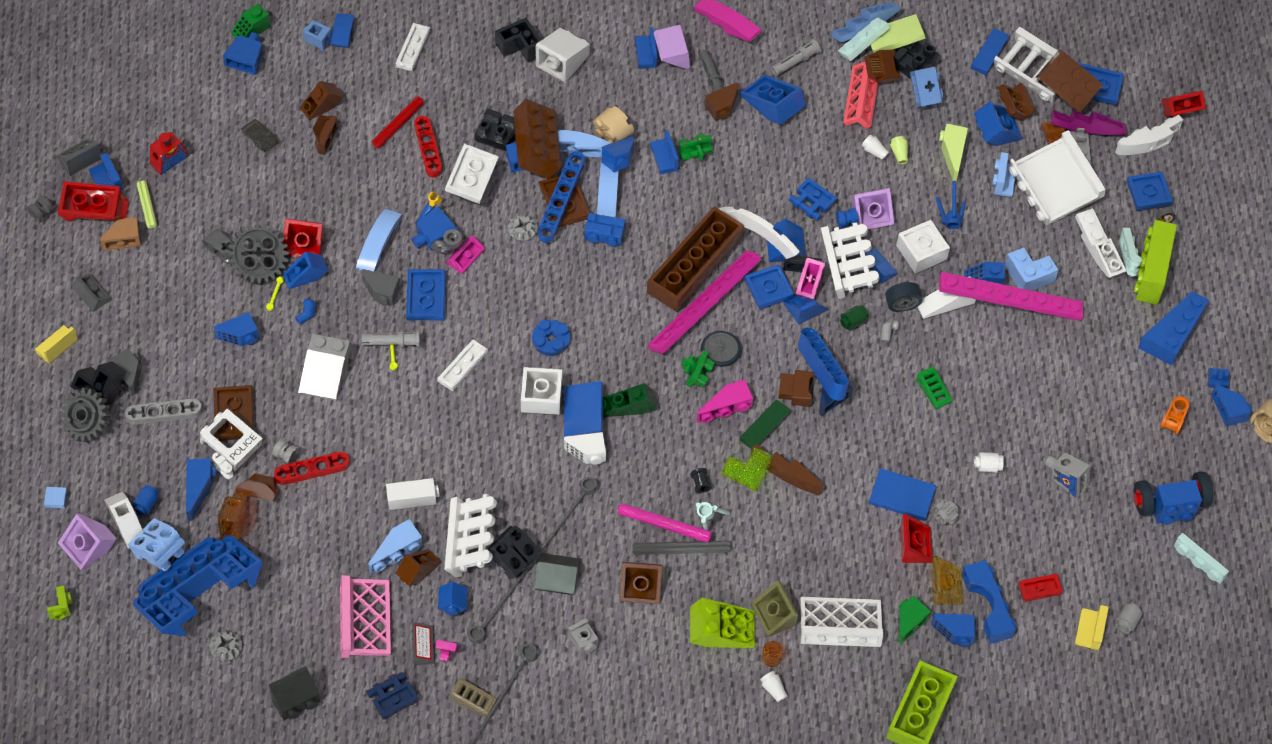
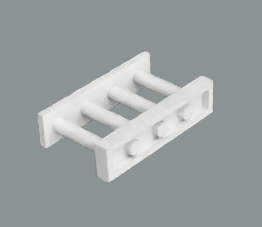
[994,27,1058,103]

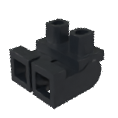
[893,41,940,79]
[474,108,516,151]
[485,526,541,579]

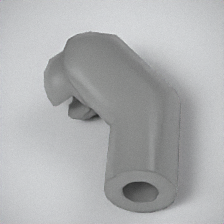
[880,319,899,342]

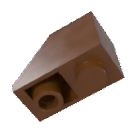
[299,81,343,120]

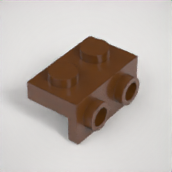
[998,83,1036,121]

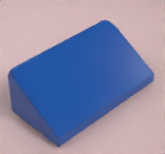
[860,247,898,283]

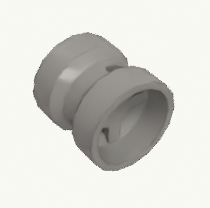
[272,439,300,464]

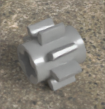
[934,501,959,525]

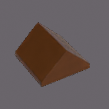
[620,562,662,604]

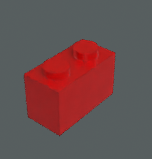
[1161,91,1206,116]

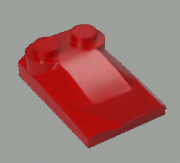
[58,181,129,221]

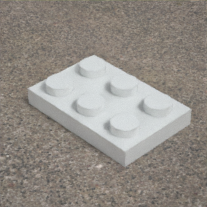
[445,144,499,204]

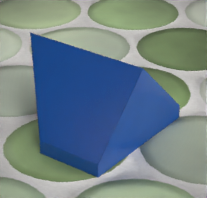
[783,295,830,325]

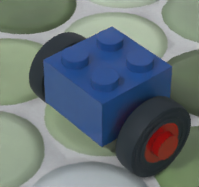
[1133,471,1213,525]

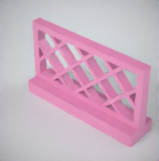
[340,575,391,658]

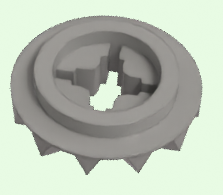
[508,214,538,241]
[209,630,242,661]

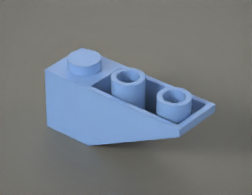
[368,519,423,574]

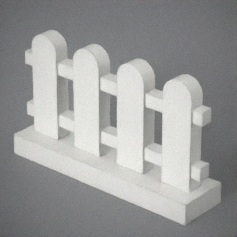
[821,222,879,299]
[444,494,497,577]

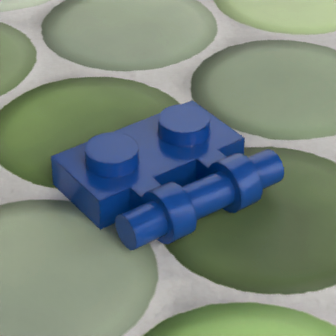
[788,177,837,221]

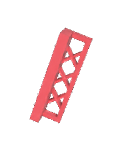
[843,62,878,129]

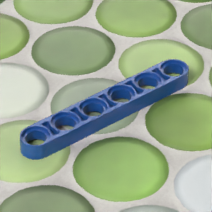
[538,151,585,243]

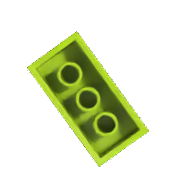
[1134,220,1177,305]
[886,660,958,744]

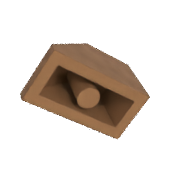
[100,218,141,251]

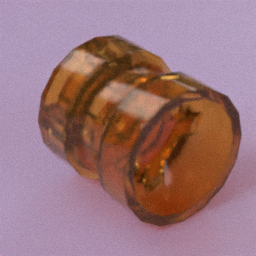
[762,641,783,668]

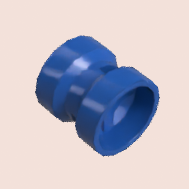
[836,208,859,229]

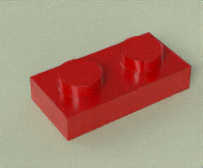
[1018,574,1063,602]

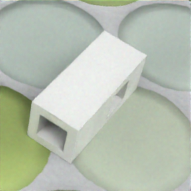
[386,478,439,510]

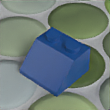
[974,101,1023,146]

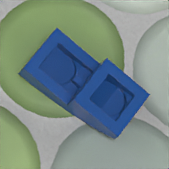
[330,13,355,48]

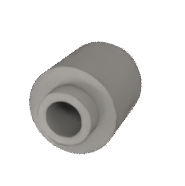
[1115,603,1143,634]

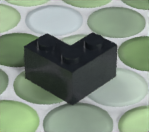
[495,17,541,62]
[70,361,126,405]

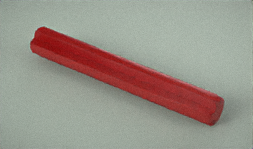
[372,96,424,149]

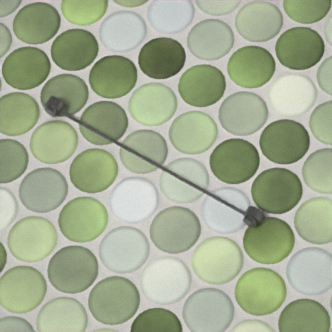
[468,477,597,644]
[470,643,537,744]

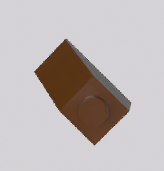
[705,82,739,121]
[395,549,442,586]

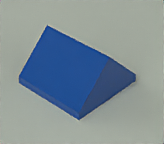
[767,218,806,262]

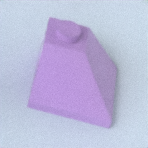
[58,513,116,570]

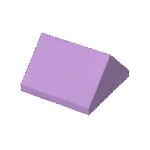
[653,25,690,69]
[851,188,894,229]

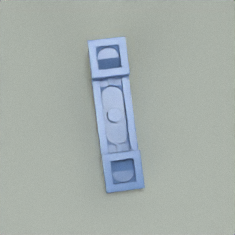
[597,162,619,217]
[356,209,402,272]

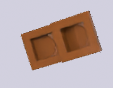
[1041,121,1065,145]

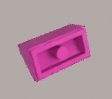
[445,235,485,273]

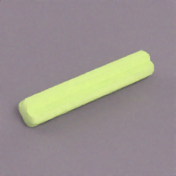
[137,180,157,229]

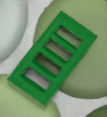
[916,366,953,410]

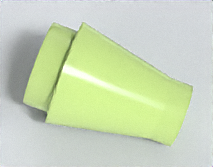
[890,136,908,165]

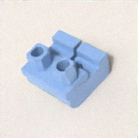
[127,518,185,571]

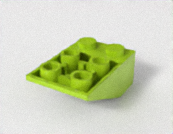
[690,597,755,648]

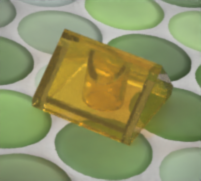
[930,555,964,605]

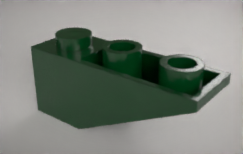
[603,383,657,417]

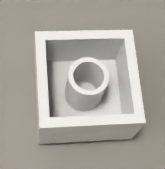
[521,367,562,415]

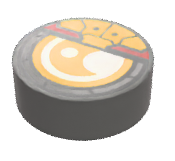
[1156,208,1176,223]

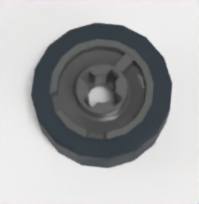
[885,282,923,312]

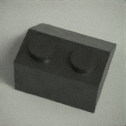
[269,666,320,721]

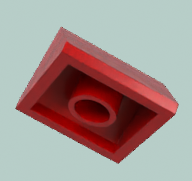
[283,218,325,258]
[900,514,933,563]

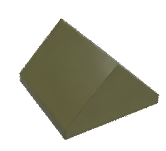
[751,580,798,637]

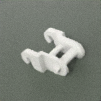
[212,453,234,479]

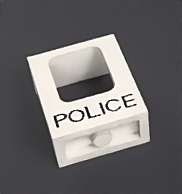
[200,409,262,472]

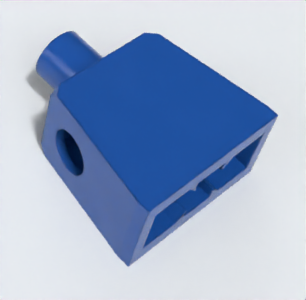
[223,32,263,75]

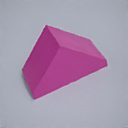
[796,258,825,299]

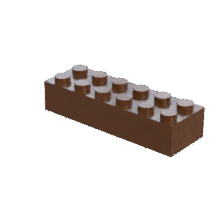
[647,206,744,312]

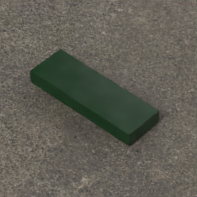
[739,399,791,449]

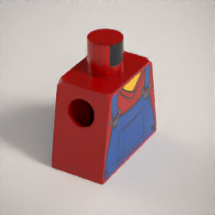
[150,132,189,175]

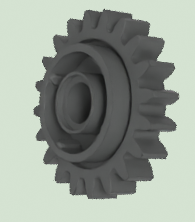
[59,388,111,442]

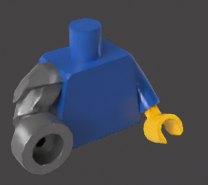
[411,192,462,254]

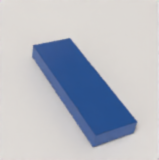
[970,28,1010,75]

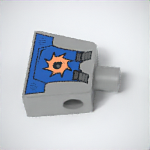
[1045,453,1090,499]

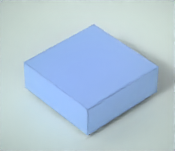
[44,487,67,508]

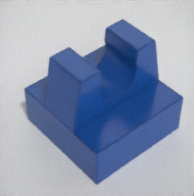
[1208,368,1229,389]

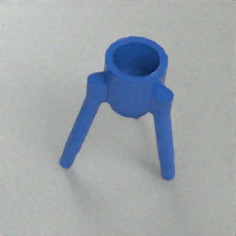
[936,181,966,229]

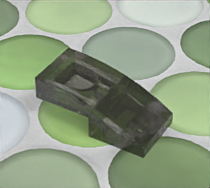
[241,119,279,153]

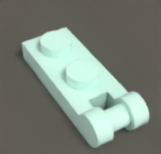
[1119,228,1142,276]

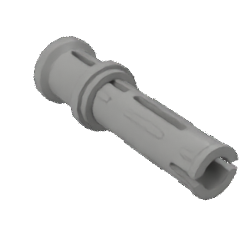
[770,39,821,77]
[362,330,420,347]

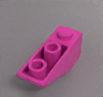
[696,379,753,423]

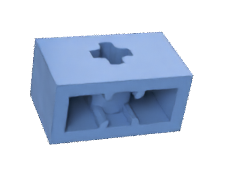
[910,67,943,107]

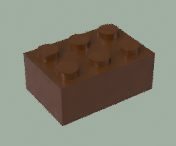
[1035,50,1103,113]

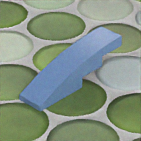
[831,2,900,42]

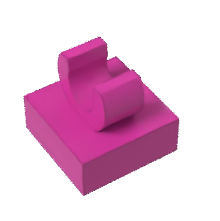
[435,640,459,662]

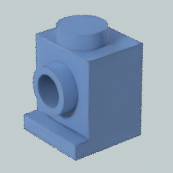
[303,20,332,51]

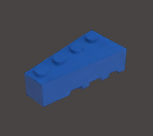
[1138,291,1209,365]

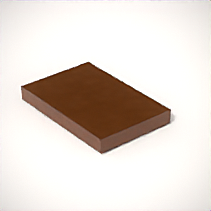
[539,172,590,228]
[213,385,254,441]

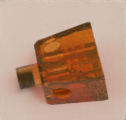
[218,493,247,542]

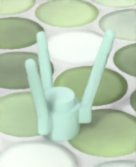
[696,502,730,530]

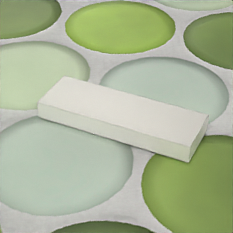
[395,23,430,71]
[437,339,488,391]

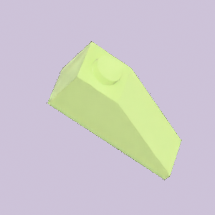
[939,124,968,181]

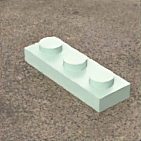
[838,17,890,61]
[1174,533,1229,584]

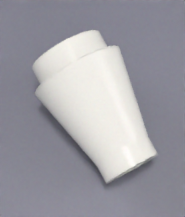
[862,135,889,161]
[760,671,788,703]

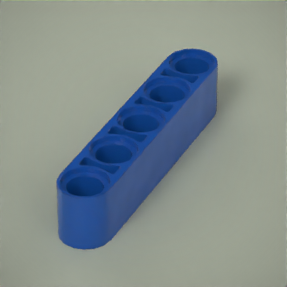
[797,328,849,401]

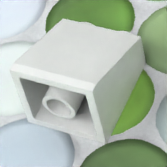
[536,28,590,83]

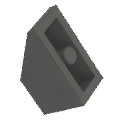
[361,269,400,305]
[108,348,141,396]

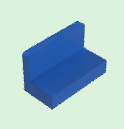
[635,27,657,69]
[650,130,679,175]
[89,152,123,190]

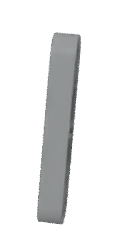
[125,399,202,425]

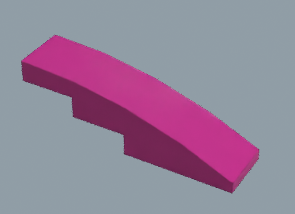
[694,0,762,42]

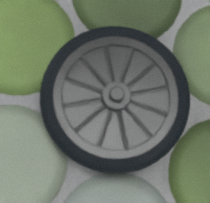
[701,331,741,366]

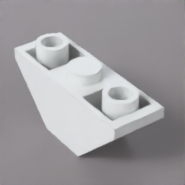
[104,492,144,549]

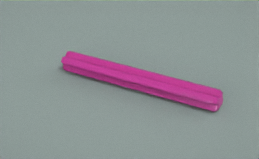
[618,504,712,542]

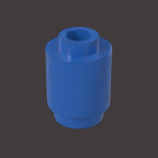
[132,485,159,516]

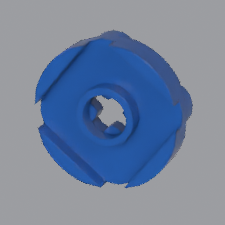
[532,320,570,356]

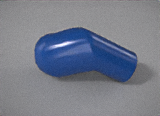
[295,299,316,325]

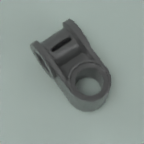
[202,229,234,263]

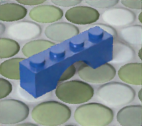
[961,560,1016,644]

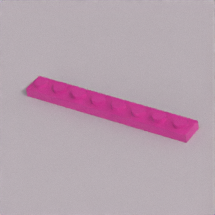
[648,251,761,354]
[939,272,1083,321]

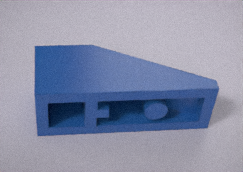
[186,458,216,521]

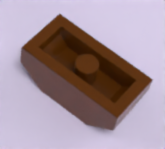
[313,114,338,155]
[235,473,279,501]

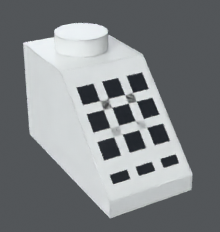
[564,432,606,465]

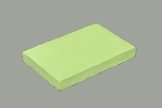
[870,14,926,53]

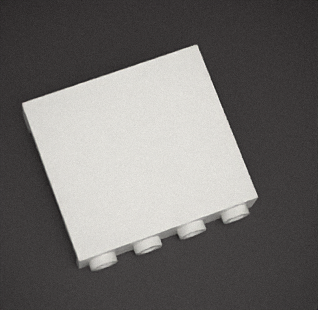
[1009,130,1105,226]

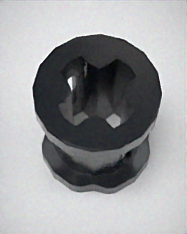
[690,468,712,493]

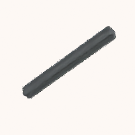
[632,541,731,555]

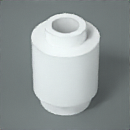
[974,452,1004,473]

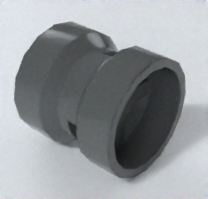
[27,196,54,222]

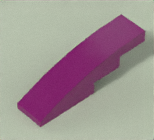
[1050,110,1127,135]

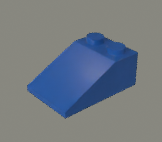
[739,74,806,124]

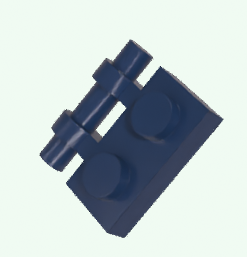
[366,672,419,720]

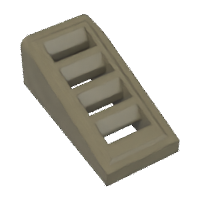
[450,678,497,717]

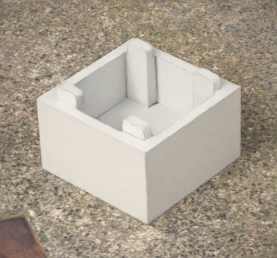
[896,220,950,274]

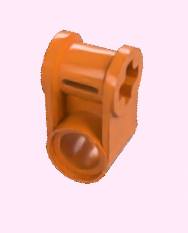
[1160,396,1190,435]

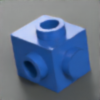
[438,581,468,616]

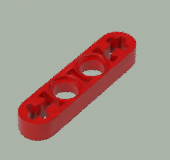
[414,116,442,178]
[274,452,350,485]

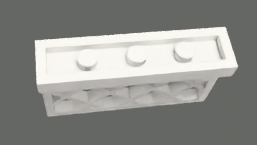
[800,597,883,647]

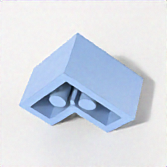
[1005,248,1058,291]

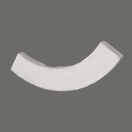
[719,207,799,259]

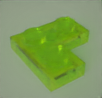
[721,447,773,491]

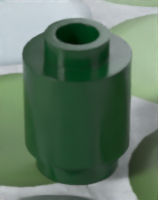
[840,305,869,330]

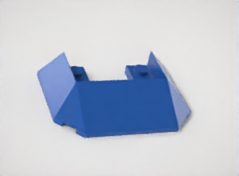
[133,535,263,636]

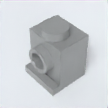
[568,618,598,655]

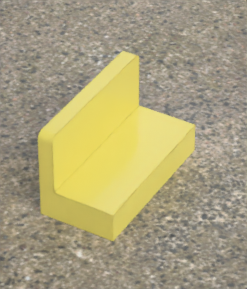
[35,325,78,363]
[1075,605,1109,650]

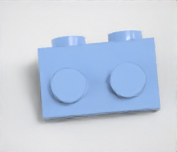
[992,152,1015,197]

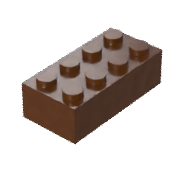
[513,98,561,179]

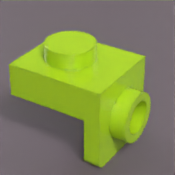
[47,585,72,620]

